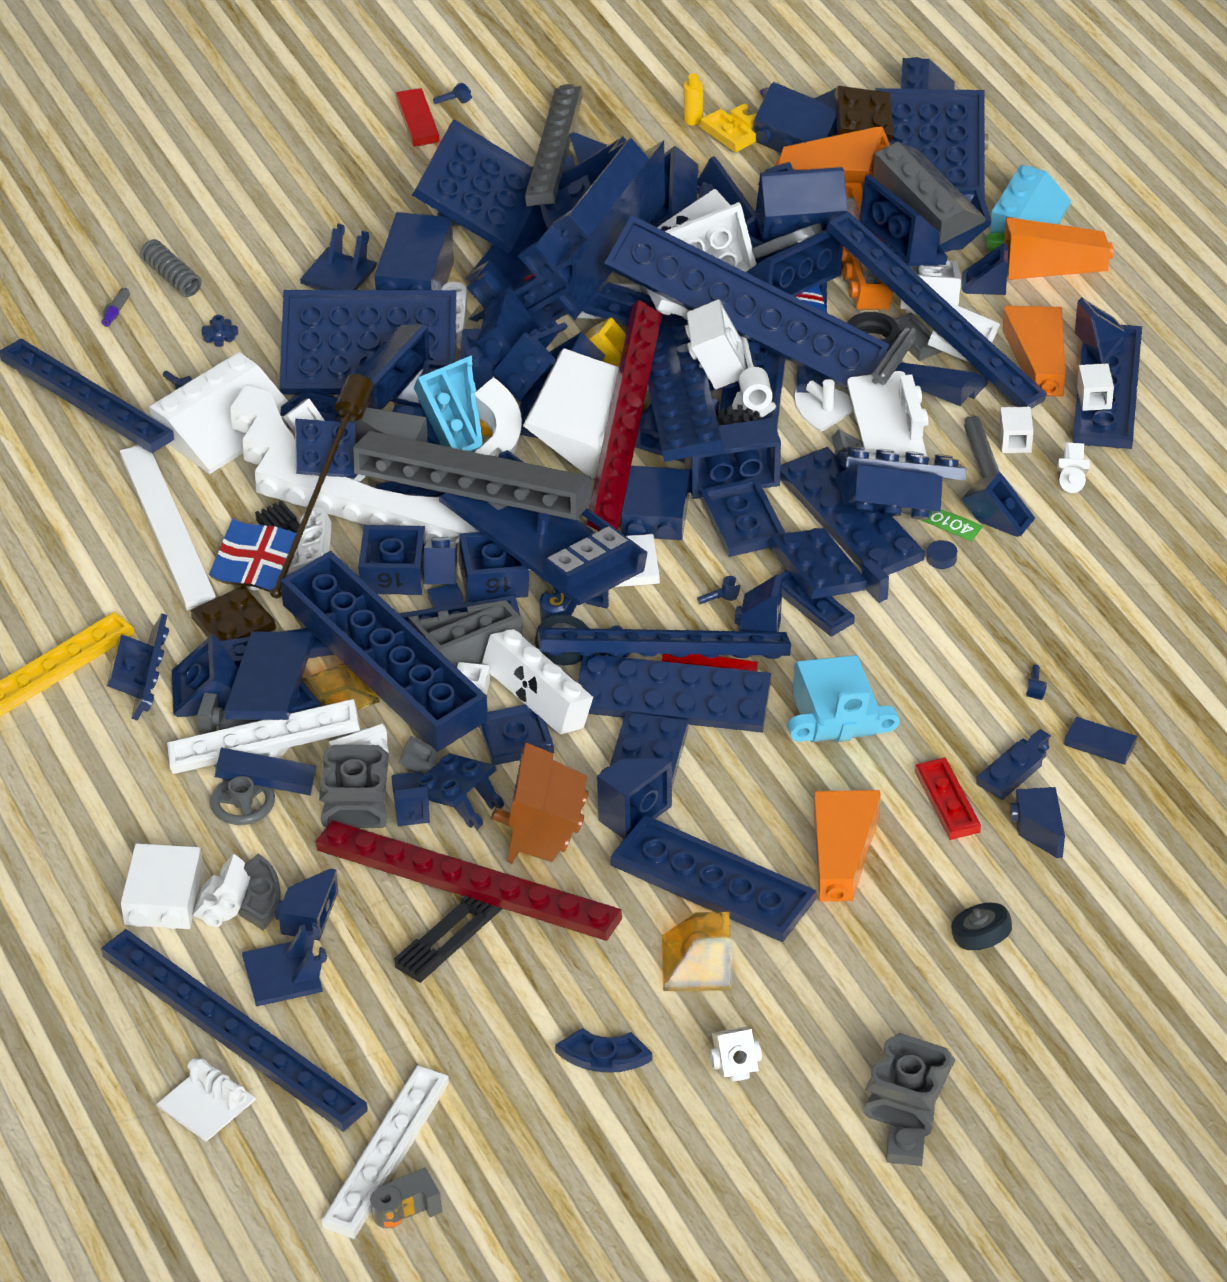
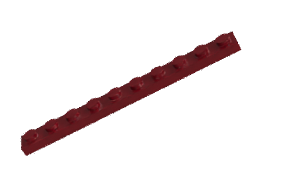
[586,300,662,531]
[315,820,623,941]

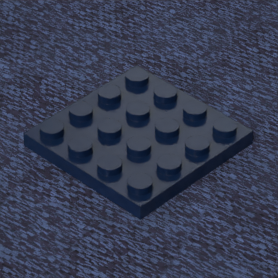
[412,119,534,254]

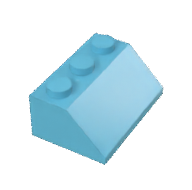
[990,165,1071,234]

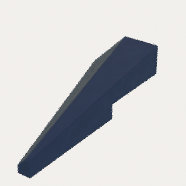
[894,362,988,406]

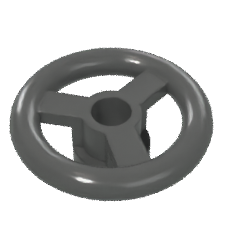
[210,776,275,825]

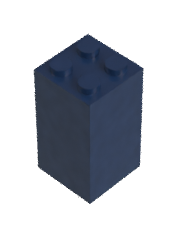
[375,212,454,290]

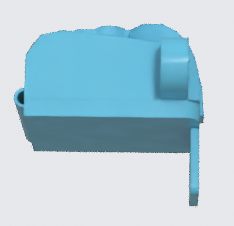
[787,655,900,742]

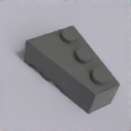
[408,600,523,667]

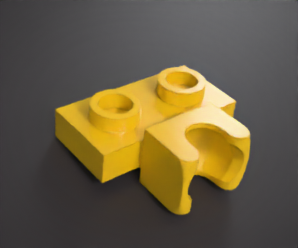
[700,104,757,153]

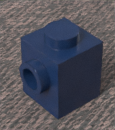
[424,537,458,584]

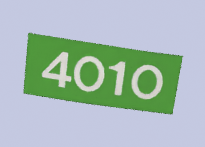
[922,510,983,542]

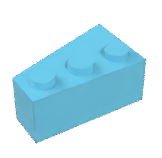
[414,356,483,452]

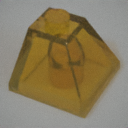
[302,662,380,711]
[662,912,731,991]

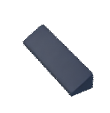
[698,156,755,221]

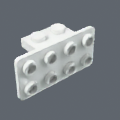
[847,371,928,456]

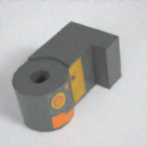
[370,1167,443,1229]

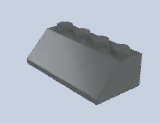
[873,142,985,245]

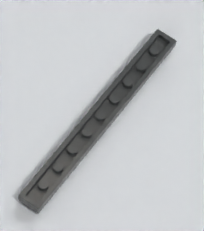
[525,84,583,206]

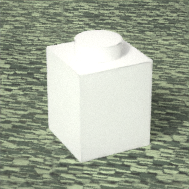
[1077,363,1114,411]
[999,407,1033,453]

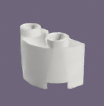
[192,854,250,927]

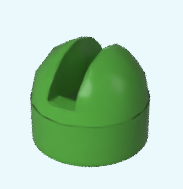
[986,232,1005,252]

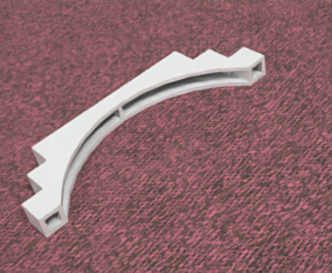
[230,385,479,553]

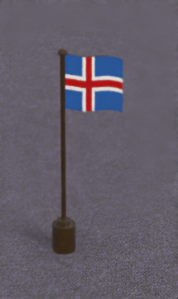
[209,374,374,599]

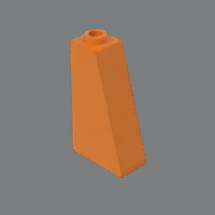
[776,127,890,188]
[1004,217,1114,280]
[1003,306,1065,397]
[814,790,881,902]

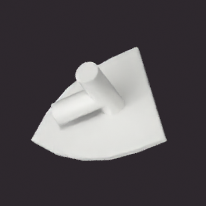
[794,379,854,432]

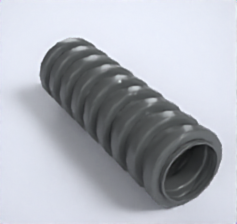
[140,239,202,297]

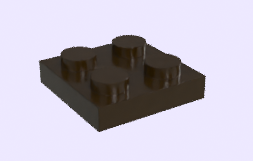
[835,85,894,142]
[190,586,276,641]

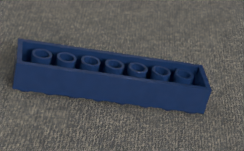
[281,551,488,752]

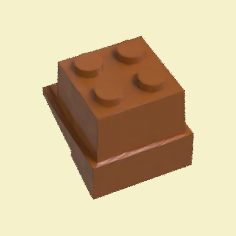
[491,742,589,864]

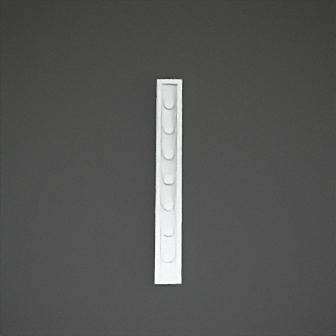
[119,445,216,610]

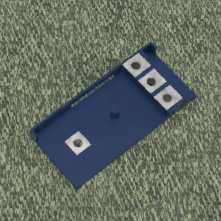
[439,450,648,606]

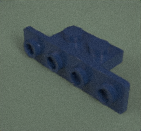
[107,613,169,721]

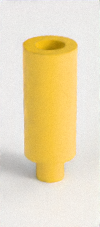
[684,73,703,126]

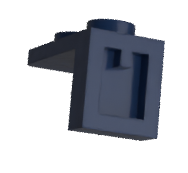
[391,772,430,826]

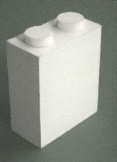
[121,844,204,929]

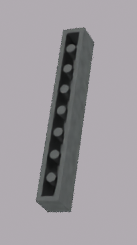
[353,431,591,520]

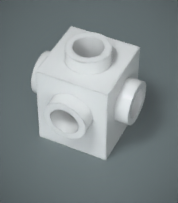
[709,1027,762,1081]

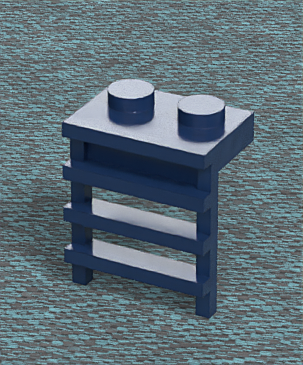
[493,320,568,402]

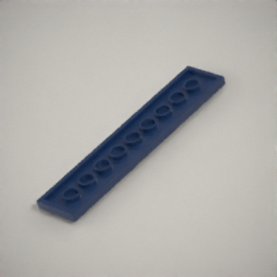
[604,215,890,390]
[648,312,724,462]

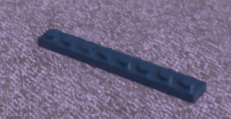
[0,338,174,453]
[537,628,791,659]

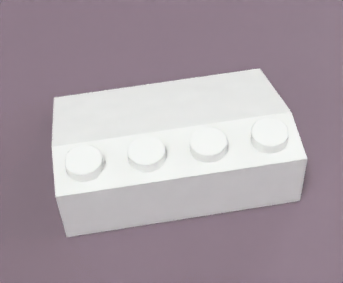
[639,202,756,312]
[523,349,648,480]
[149,352,288,474]

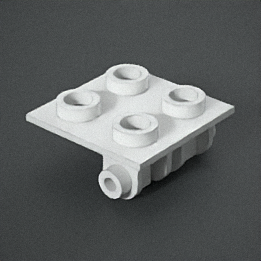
[156,1058,256,1142]

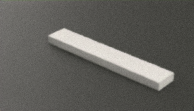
[167,699,360,774]
[322,1065,449,1239]

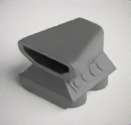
[319,745,389,828]
[864,1033,955,1136]

